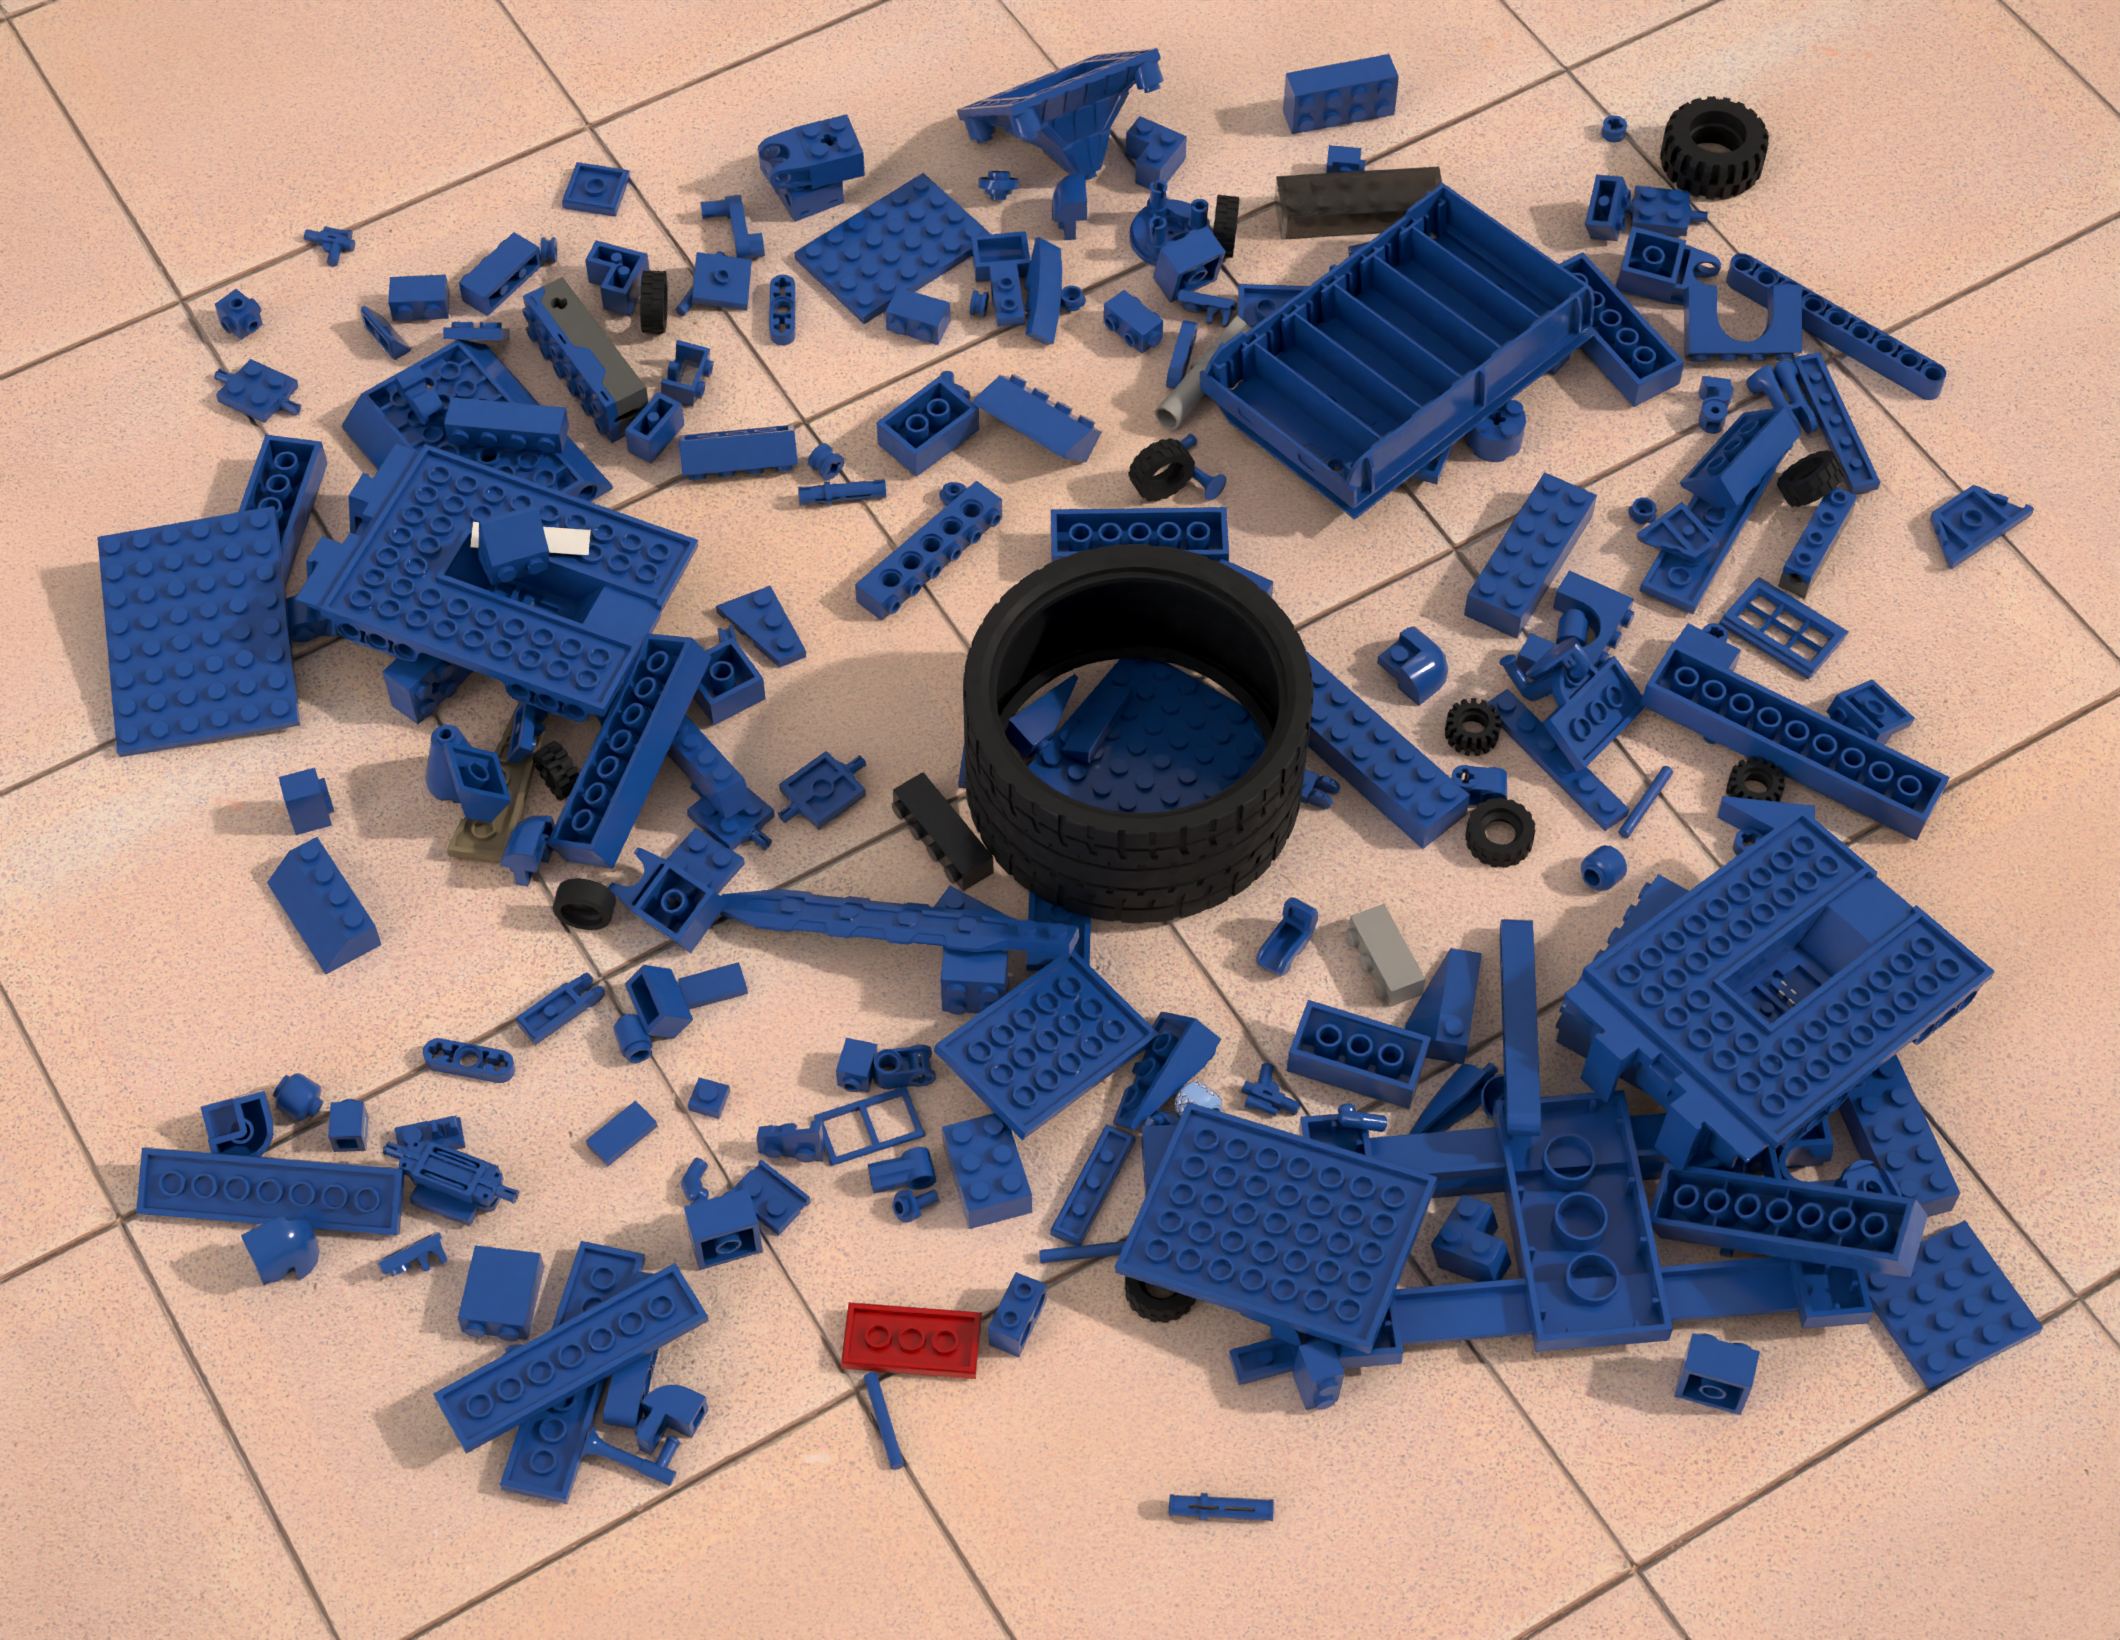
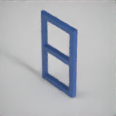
[814,1086,925,1166]

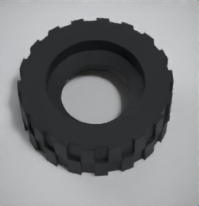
[1213,195,1240,258]
[640,270,668,333]
[1128,438,1195,501]
[1777,450,1845,507]
[1465,798,1536,868]
[1125,1276,1196,1323]

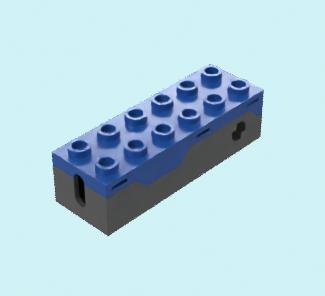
[522,277,649,443]

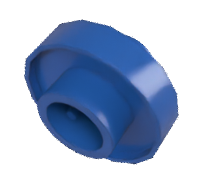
[978,171,1019,200]

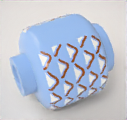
[1175,1081,1222,1118]

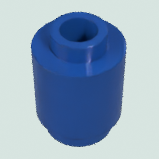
[1556,609,1589,647]
[613,1014,653,1063]

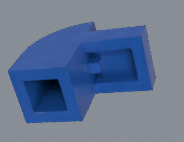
[635,1385,708,1455]

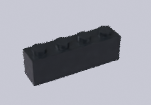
[892,772,994,891]

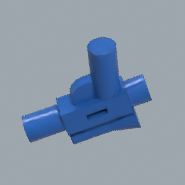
[304,226,355,267]
[1241,1063,1301,1117]

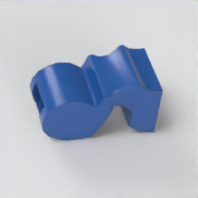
[395,365,446,425]
[1698,376,1734,434]

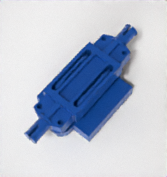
[383,1140,519,1226]

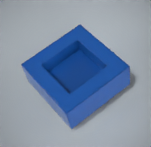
[688,1077,730,1119]

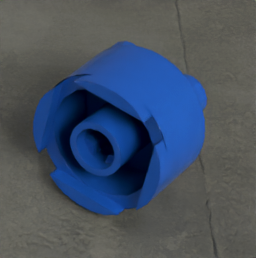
[1465,400,1526,462]

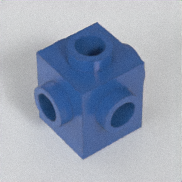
[214,289,263,340]

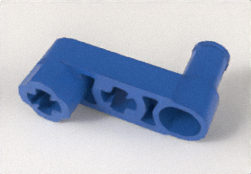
[700,194,765,259]

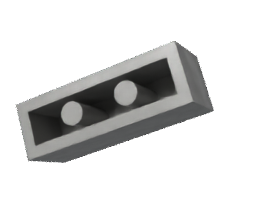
[1346,904,1425,1007]

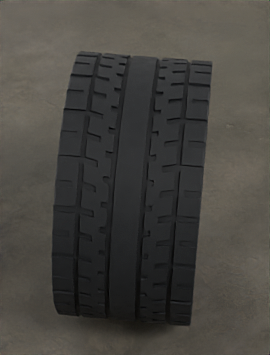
[963,544,1314,923]

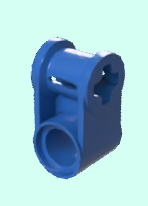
[1451,765,1507,805]
[873,1045,936,1090]

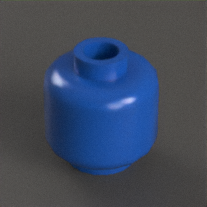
[1580,845,1627,891]
[272,1073,324,1121]

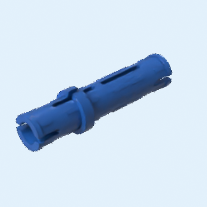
[798,479,886,505]
[1169,1493,1274,1521]

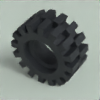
[1445,698,1502,756]
[532,741,579,800]
[1726,757,1785,802]

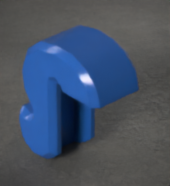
[1256,897,1318,977]

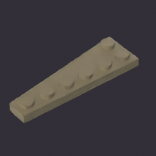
[447,702,550,863]

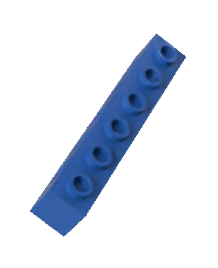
[855,481,1003,621]

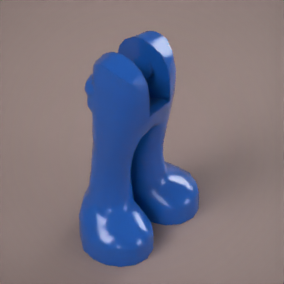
[1746,360,1818,437]

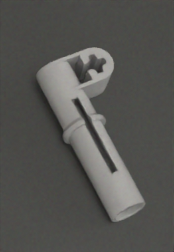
[1155,315,1252,430]

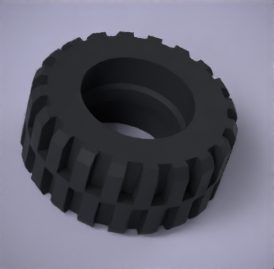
[1660,96,1769,200]

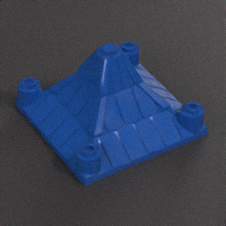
[957,48,1164,181]

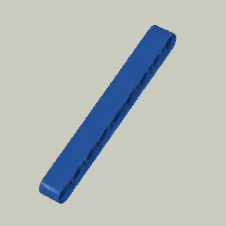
[1726,253,1947,400]
[1500,919,1541,1136]

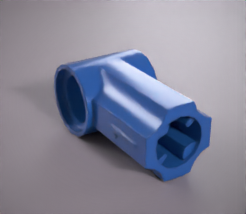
[868,1147,936,1193]

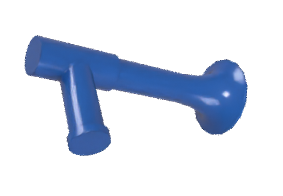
[1180,433,1226,501]
[580,1426,681,1486]

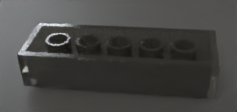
[1274,166,1442,240]

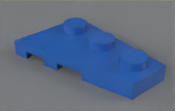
[716,586,806,668]

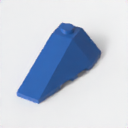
[1405,948,1482,1064]
[1113,1011,1221,1130]

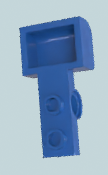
[971,231,1030,327]

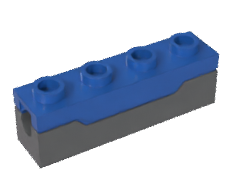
[1778,487,1857,598]

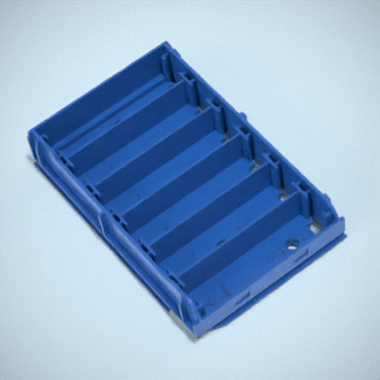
[1199,182,1595,520]

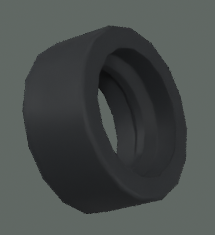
[553,878,616,930]

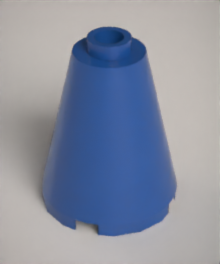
[425,725,472,803]

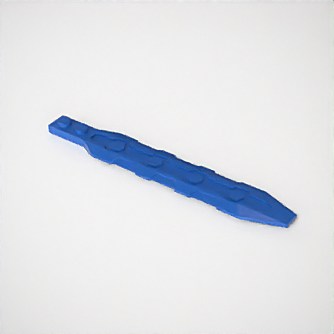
[720,889,1079,956]

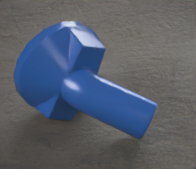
[892,1189,940,1223]

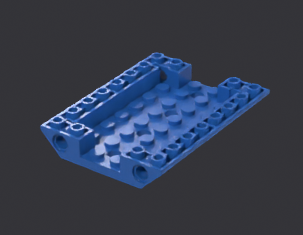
[342,339,613,502]

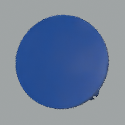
[1129,180,1212,266]

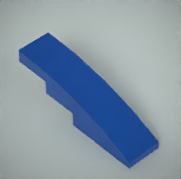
[1024,237,1062,346]

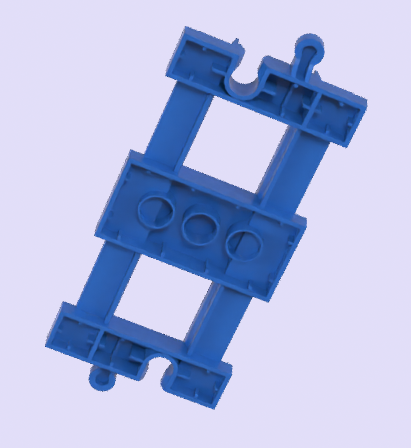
[1299,1090,1873,1369]

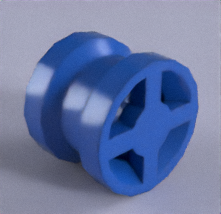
[808,443,844,480]

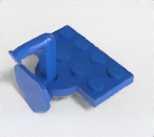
[1499,637,1645,772]

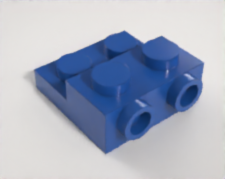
[1826,679,1915,745]

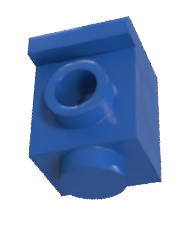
[1325,145,1366,184]

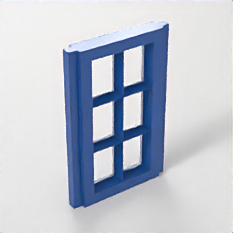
[1719,577,1849,680]

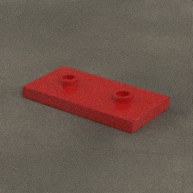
[841,1302,982,1379]

